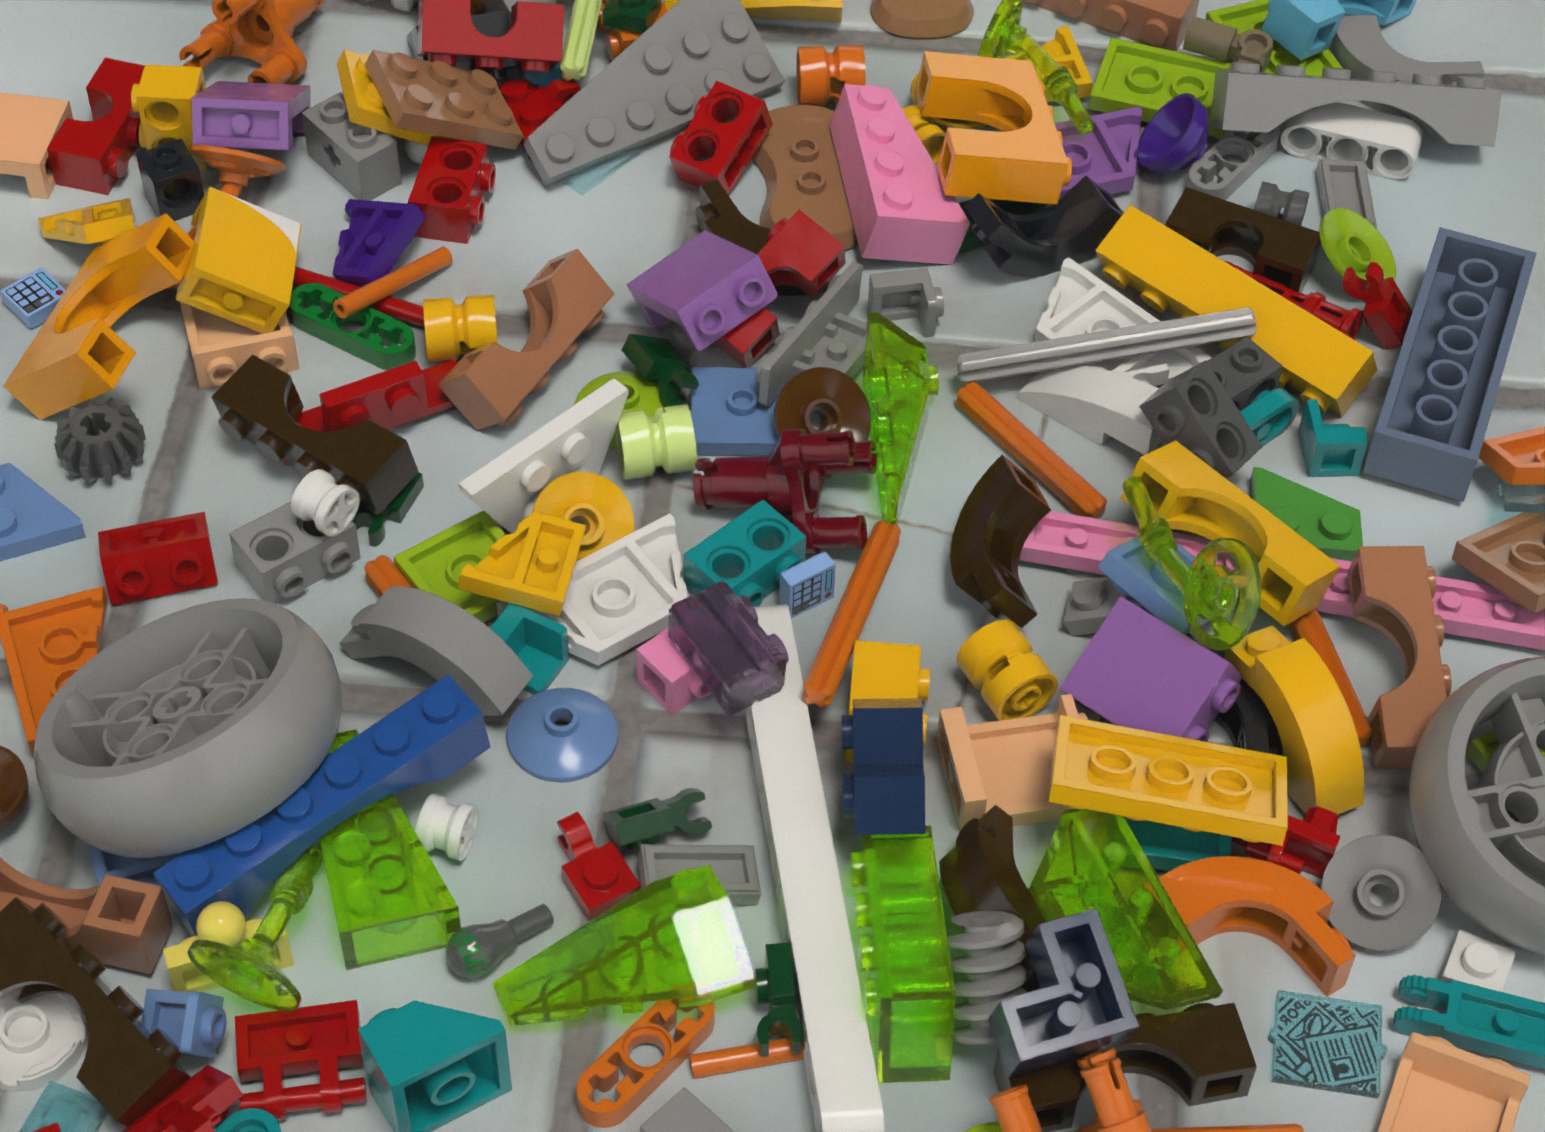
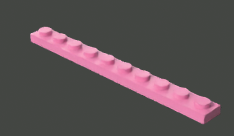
[1020,511,1545,650]

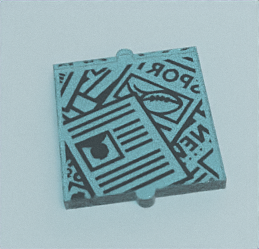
[1268,990,1388,1099]

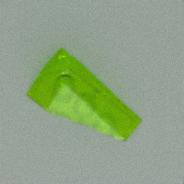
[862,312,939,525]

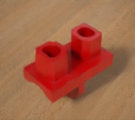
[1231,798,1341,879]

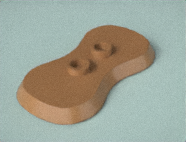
[870,0,974,39]
[752,105,859,251]

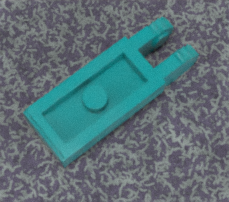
[1393,974,1545,1069]

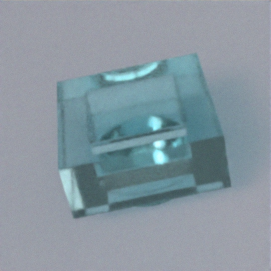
[19,1080,108,1132]

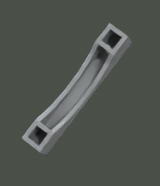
[1210,62,1502,147]

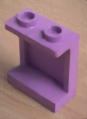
[192,81,311,150]
[626,230,778,351]
[1059,596,1242,742]

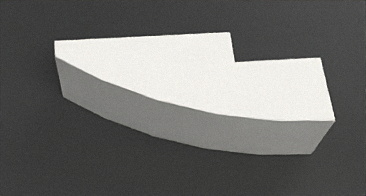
[1018,365,1162,455]

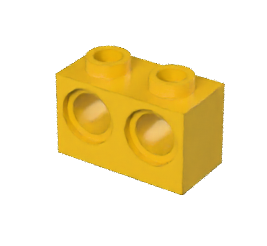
[131,64,208,171]

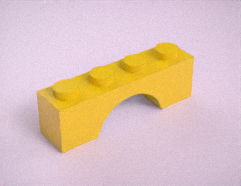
[1121,440,1341,626]

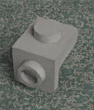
[867,268,944,336]
[1063,577,1152,636]

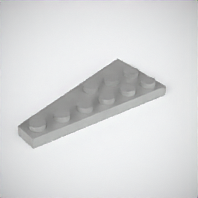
[524,0,785,186]

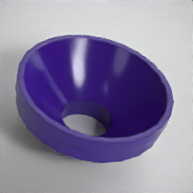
[1137,93,1209,173]

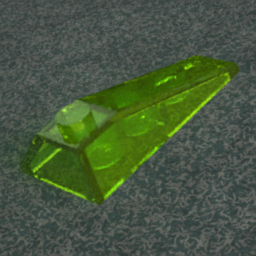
[492,864,757,1026]

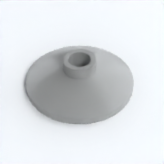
[1321,834,1441,952]

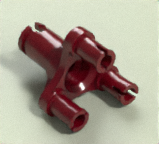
[693,428,878,555]

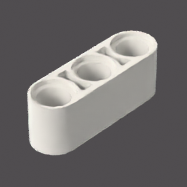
[1281,102,1423,180]

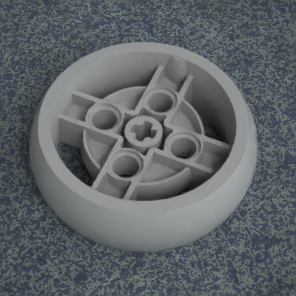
[34,598,342,858]
[1409,656,1545,956]

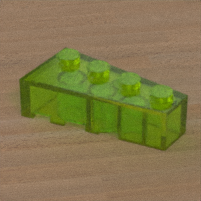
[319,729,461,970]

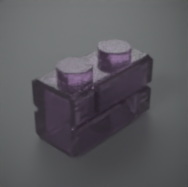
[668,580,789,716]

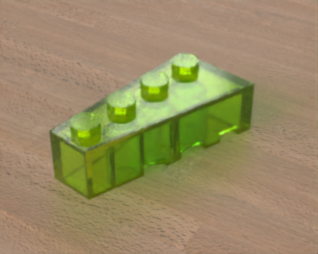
[850,825,956,1083]

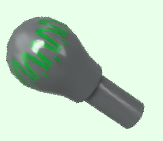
[446,904,554,979]

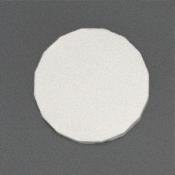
[0,992,88,1092]

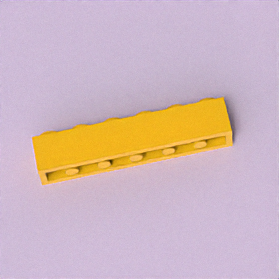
[1095,205,1378,417]

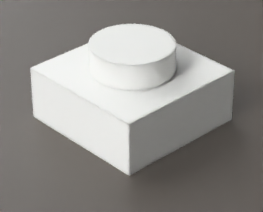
[1441,929,1517,992]

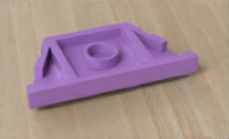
[1040,106,1142,208]

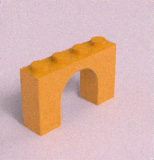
[915,51,1072,205]
[3,213,194,420]

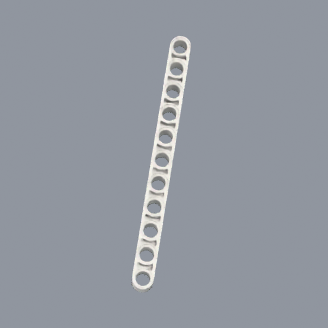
[731,604,885,1132]

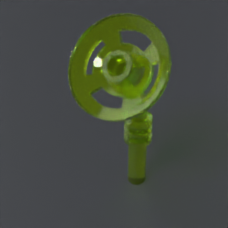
[978,0,1094,135]
[1122,476,1261,650]
[188,848,323,1011]

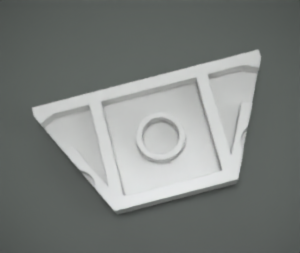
[1034,257,1212,386]
[458,378,628,533]
[496,513,689,666]

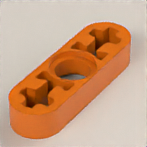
[576,983,715,1128]

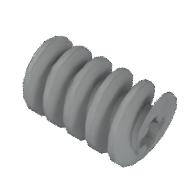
[948,911,1026,1046]

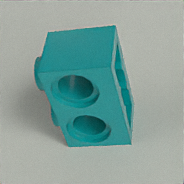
[683,500,806,625]

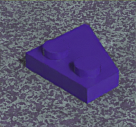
[332,199,426,287]

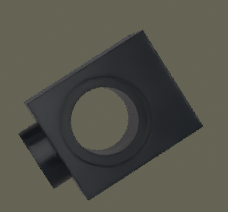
[136,139,204,221]

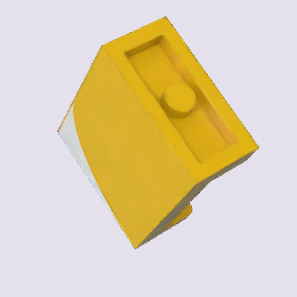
[176,187,302,334]

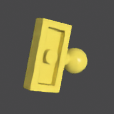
[163,901,294,993]

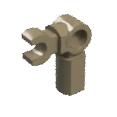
[1183,16,1273,72]

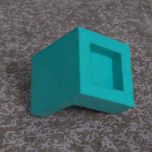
[1298,399,1369,477]
[490,603,569,695]

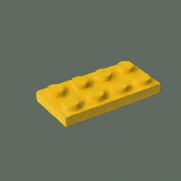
[1048,715,1288,846]

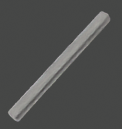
[957,307,1256,384]

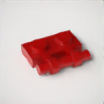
[235,1000,367,1120]

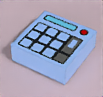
[0,267,66,329]
[779,552,836,618]

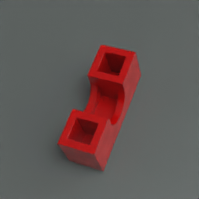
[417,0,564,73]
[47,58,145,195]
[713,209,846,368]

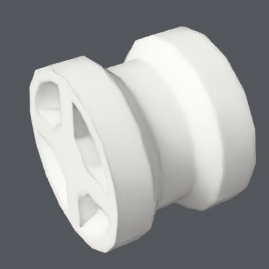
[290,469,360,537]
[414,793,479,861]

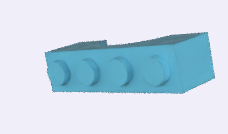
[1261,0,1417,60]

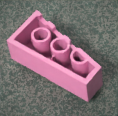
[830,84,970,265]

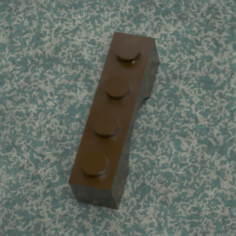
[211,354,419,515]
[0,897,191,1127]
[994,1002,1257,1132]

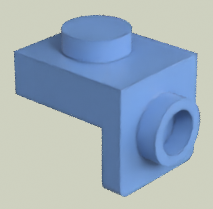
[141,989,227,1059]

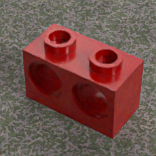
[669,80,773,195]
[408,137,496,244]

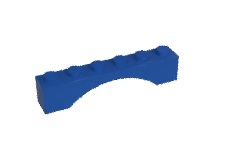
[153,674,491,936]

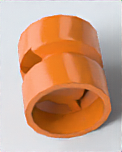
[796,45,866,106]

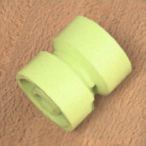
[615,404,697,480]

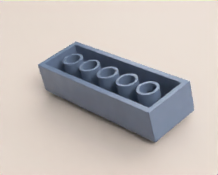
[1363,227,1537,501]

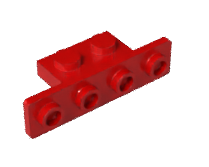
[282,360,457,465]

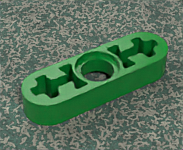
[289,283,416,370]

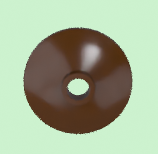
[774,367,871,442]

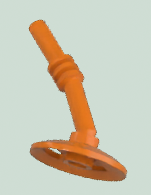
[168,145,285,289]

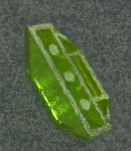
[1029,809,1223,1010]

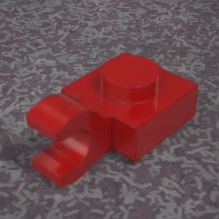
[1342,261,1413,349]
[557,812,641,922]

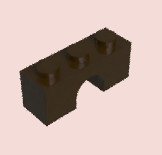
[1165,187,1321,293]

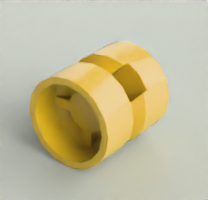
[423,295,498,364]
[956,619,1058,721]

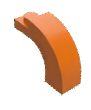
[1142,856,1356,997]

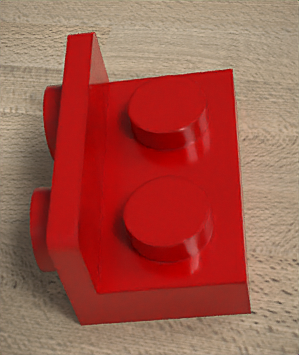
[98,512,218,605]

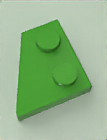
[1250,467,1363,562]

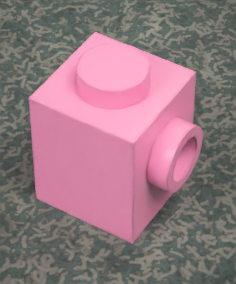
[636,615,724,716]

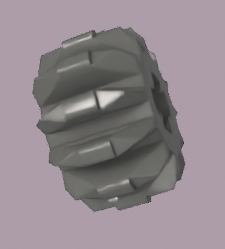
[54,398,146,485]

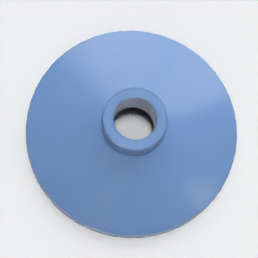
[507,688,618,783]

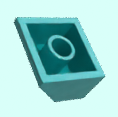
[358,1000,512,1132]

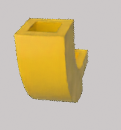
[1225,625,1364,815]

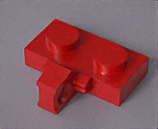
[498,77,581,152]
[122,1064,244,1132]

